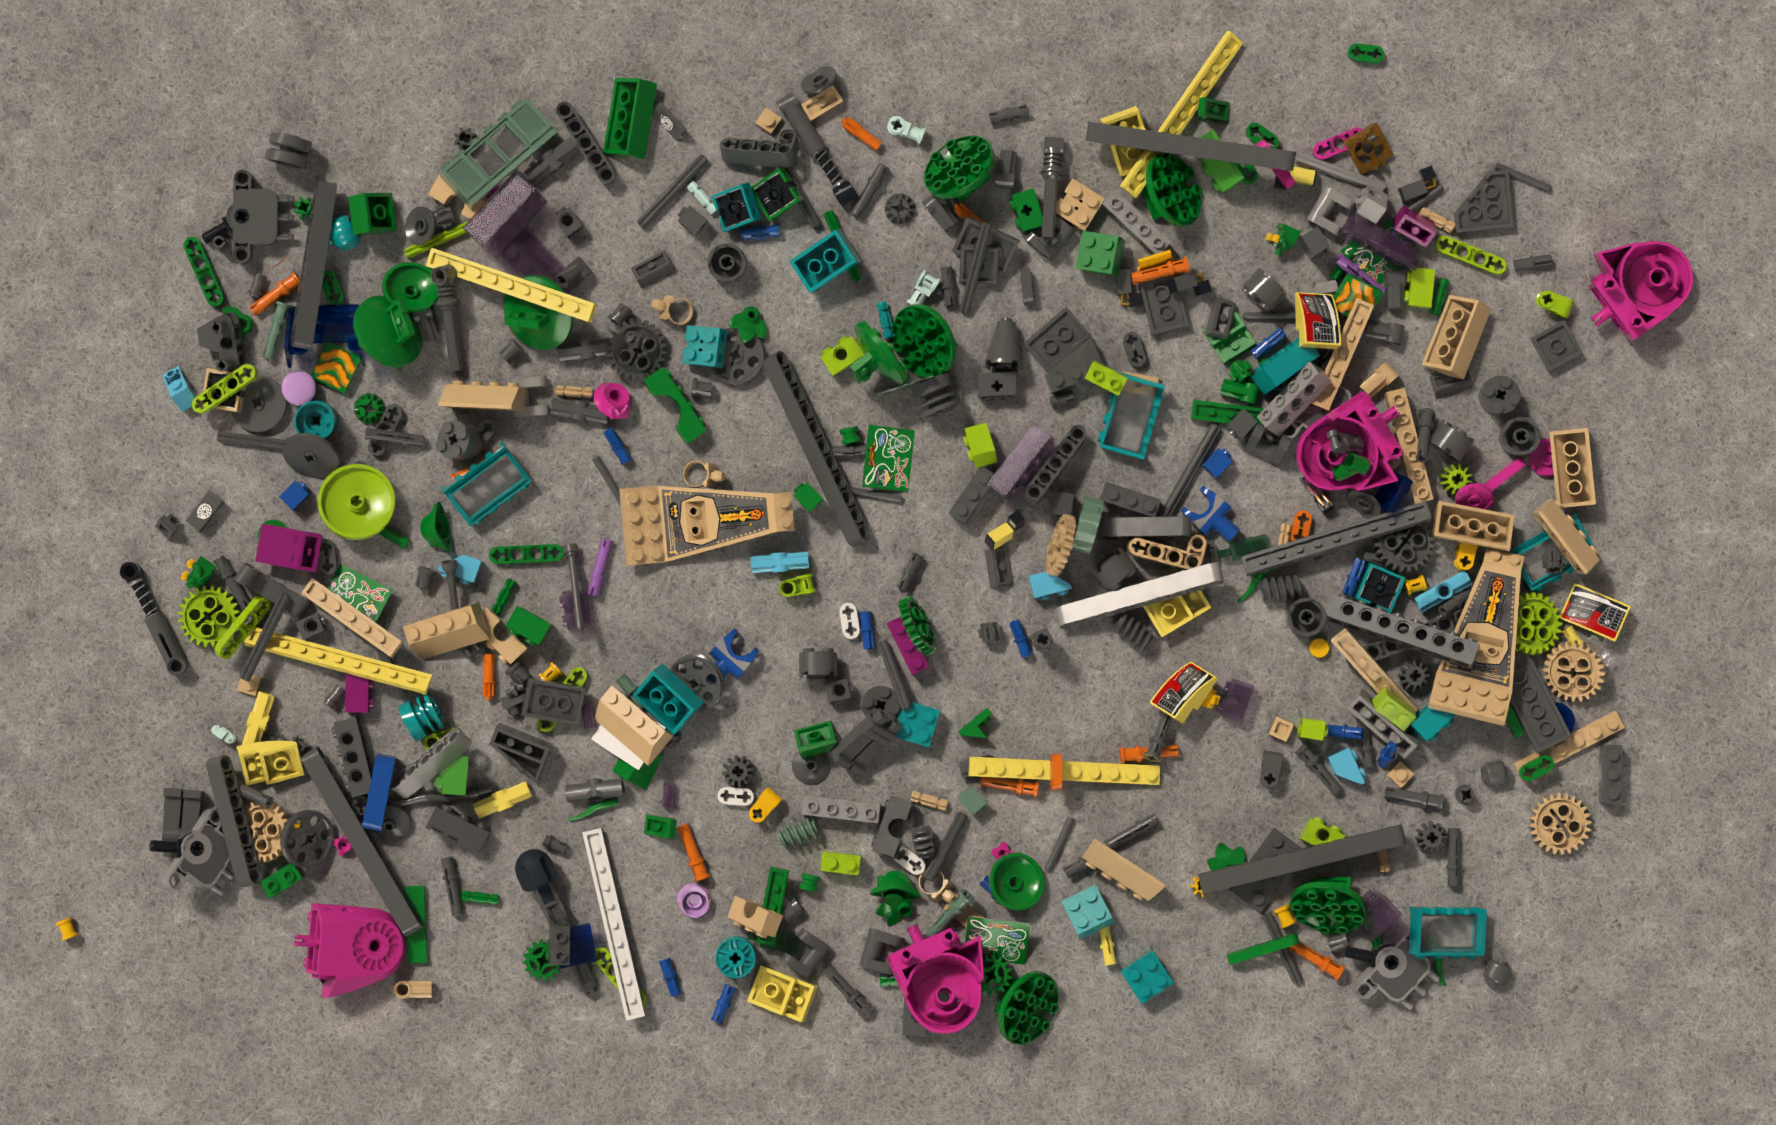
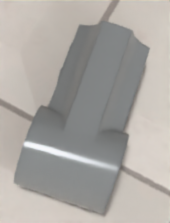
[1298,280,1338,296]

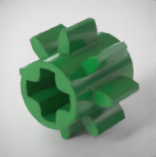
[294,196,312,220]
[1228,359,1253,383]

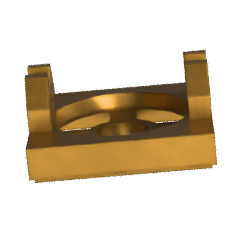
[1343,122,1394,175]

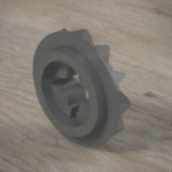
[885,193,915,224]

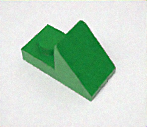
[1198,97,1230,122]
[958,707,992,738]
[644,814,677,839]

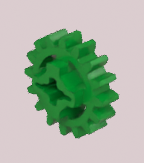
[522,939,564,981]
[981,954,1013,996]

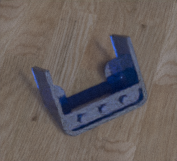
[284,304,366,368]

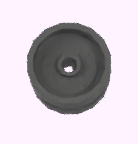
[265,132,312,169]

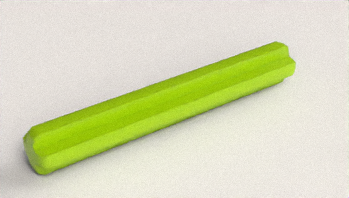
[404,220,476,258]

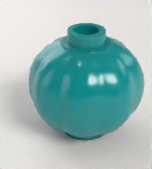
[329,215,361,251]

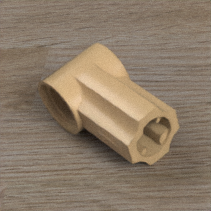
[1359,361,1399,398]
[394,980,432,999]

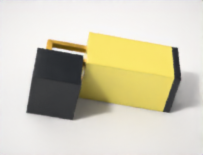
[1273,167,1317,190]
[985,511,1025,551]

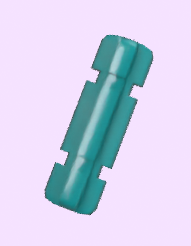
[876,301,895,339]

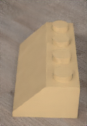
[1422,295,1491,379]
[438,381,525,411]
[1549,428,1596,508]
[1531,499,1600,574]
[1432,501,1514,551]
[403,602,491,660]
[594,686,673,766]
[1082,838,1165,901]

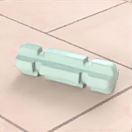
[687,181,716,214]

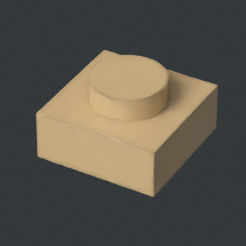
[755,108,782,134]
[237,675,262,696]
[1268,716,1294,742]
[1387,761,1414,788]

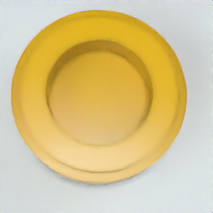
[1309,638,1329,658]

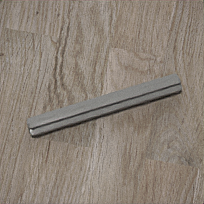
[1295,152,1386,192]

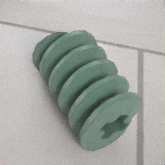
[776,816,818,849]

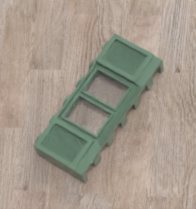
[440,98,557,210]

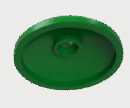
[382,262,439,313]
[989,853,1044,911]

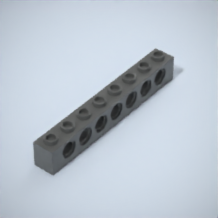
[1326,594,1480,670]

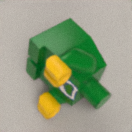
[1265,223,1301,257]
[180,556,216,588]

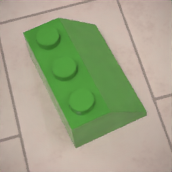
[1194,129,1244,194]
[434,754,469,795]

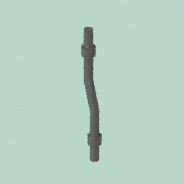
[387,785,494,809]

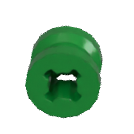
[839,426,861,445]
[799,873,821,892]

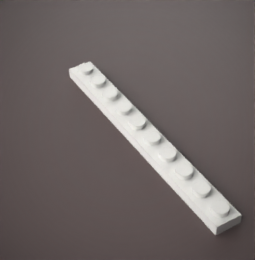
[582,828,645,1020]

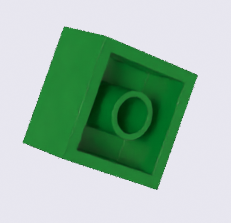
[348,193,397,235]
[1075,231,1125,278]
[506,606,553,646]

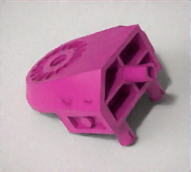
[1588,241,1693,341]
[1296,391,1403,491]
[294,903,407,998]
[887,924,983,1034]

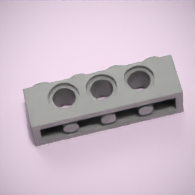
[1101,190,1171,255]
[1257,361,1332,436]
[1347,688,1419,759]
[801,795,880,823]

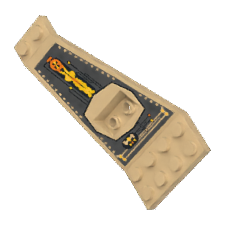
[619,486,795,566]
[1428,548,1525,726]

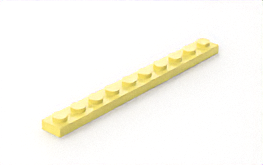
[1120,31,1243,198]
[426,248,597,323]
[244,627,433,695]
[968,757,1160,785]

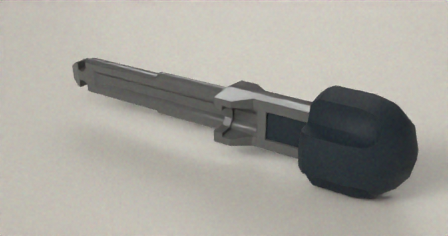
[515,849,598,999]

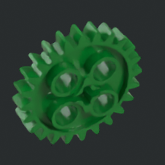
[898,596,937,656]

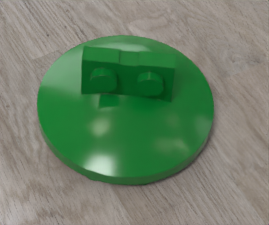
[924,135,995,202]
[1141,152,1202,227]
[503,275,574,350]
[353,296,423,367]
[892,304,957,378]
[850,321,910,386]
[1290,877,1367,934]
[994,971,1059,1045]

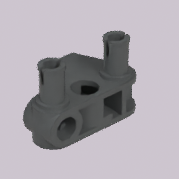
[197,312,246,372]

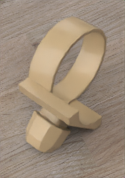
[651,295,693,325]
[683,460,725,489]
[919,870,956,903]

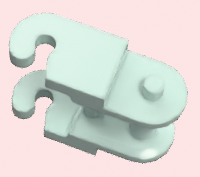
[211,725,236,744]

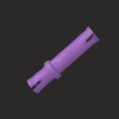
[1334,254,1386,295]
[587,538,613,597]

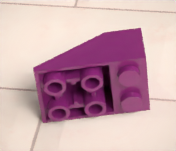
[255,524,322,572]

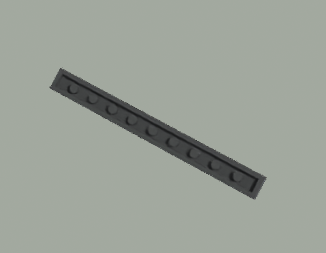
[1241,501,1432,576]

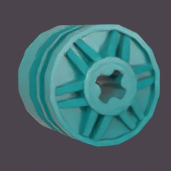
[294,400,338,439]
[398,692,446,742]
[715,935,757,978]

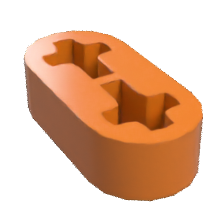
[1290,510,1312,541]
[1050,754,1062,790]

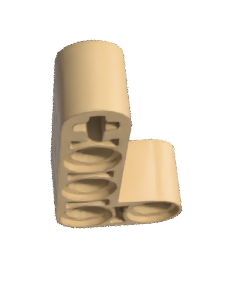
[1127,535,1207,570]

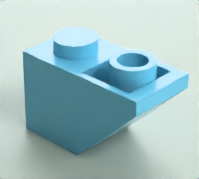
[162,366,196,412]
[438,555,483,585]
[1028,572,1072,601]
[1327,747,1366,784]

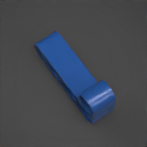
[362,753,397,832]

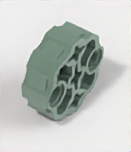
[1072,495,1104,554]

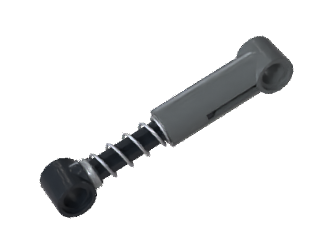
[776,92,858,206]
[119,562,188,676]

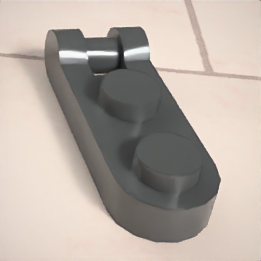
[1326,430,1364,454]

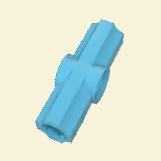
[751,552,809,573]
[1414,570,1472,613]

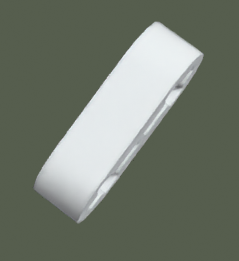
[840,603,860,639]
[718,787,754,806]
[894,846,925,875]

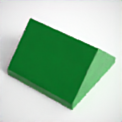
[794,720,837,759]
[612,753,664,790]

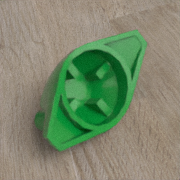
[420,502,452,552]
[870,871,921,899]

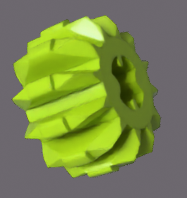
[1440,463,1473,495]

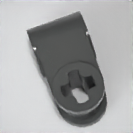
[1260,750,1283,788]

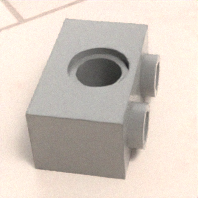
[1356,184,1388,224]

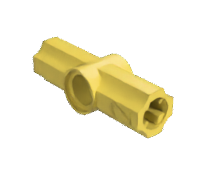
[242,691,275,745]
[473,781,533,819]

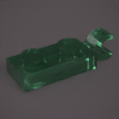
[1217,534,1269,561]
[748,931,800,955]

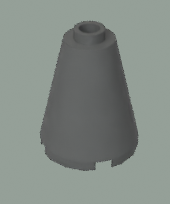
[985,318,1023,372]

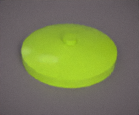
[318,464,395,540]

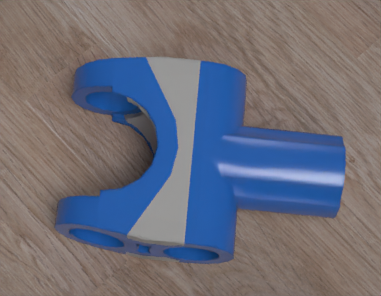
[1181,486,1240,542]
[708,628,759,683]

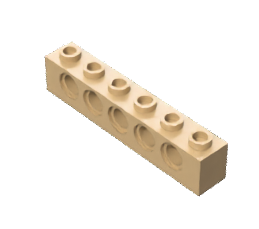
[1384,388,1433,505]

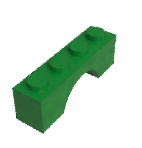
[642,367,706,444]

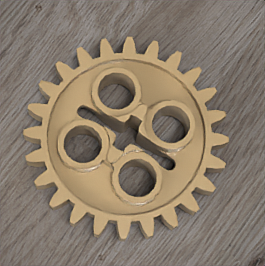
[1045,514,1076,577]
[1543,640,1607,702]
[1528,792,1592,855]
[245,802,292,862]

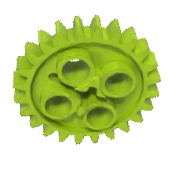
[178,585,241,647]
[1515,592,1563,655]

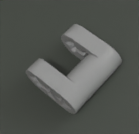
[1306,186,1356,237]
[510,376,550,418]

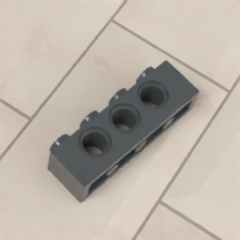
[332,717,372,797]

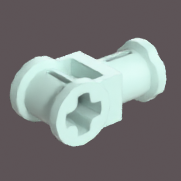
[887,116,926,145]
[906,269,941,305]

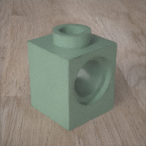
[957,785,987,815]

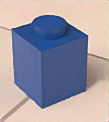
[1202,448,1233,479]
[279,481,311,511]

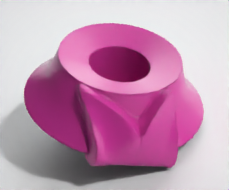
[594,383,632,419]

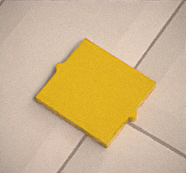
[1137,250,1174,272]

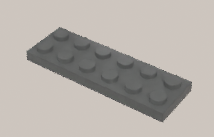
[1491,648,1572,754]

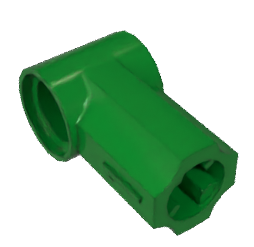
[1220,378,1260,405]
[1332,453,1370,481]

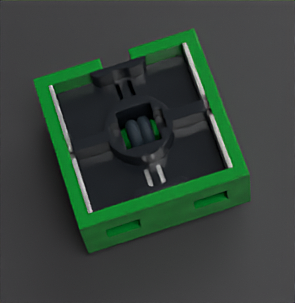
[751,167,804,221]

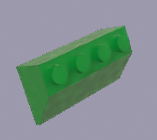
[603,78,657,159]

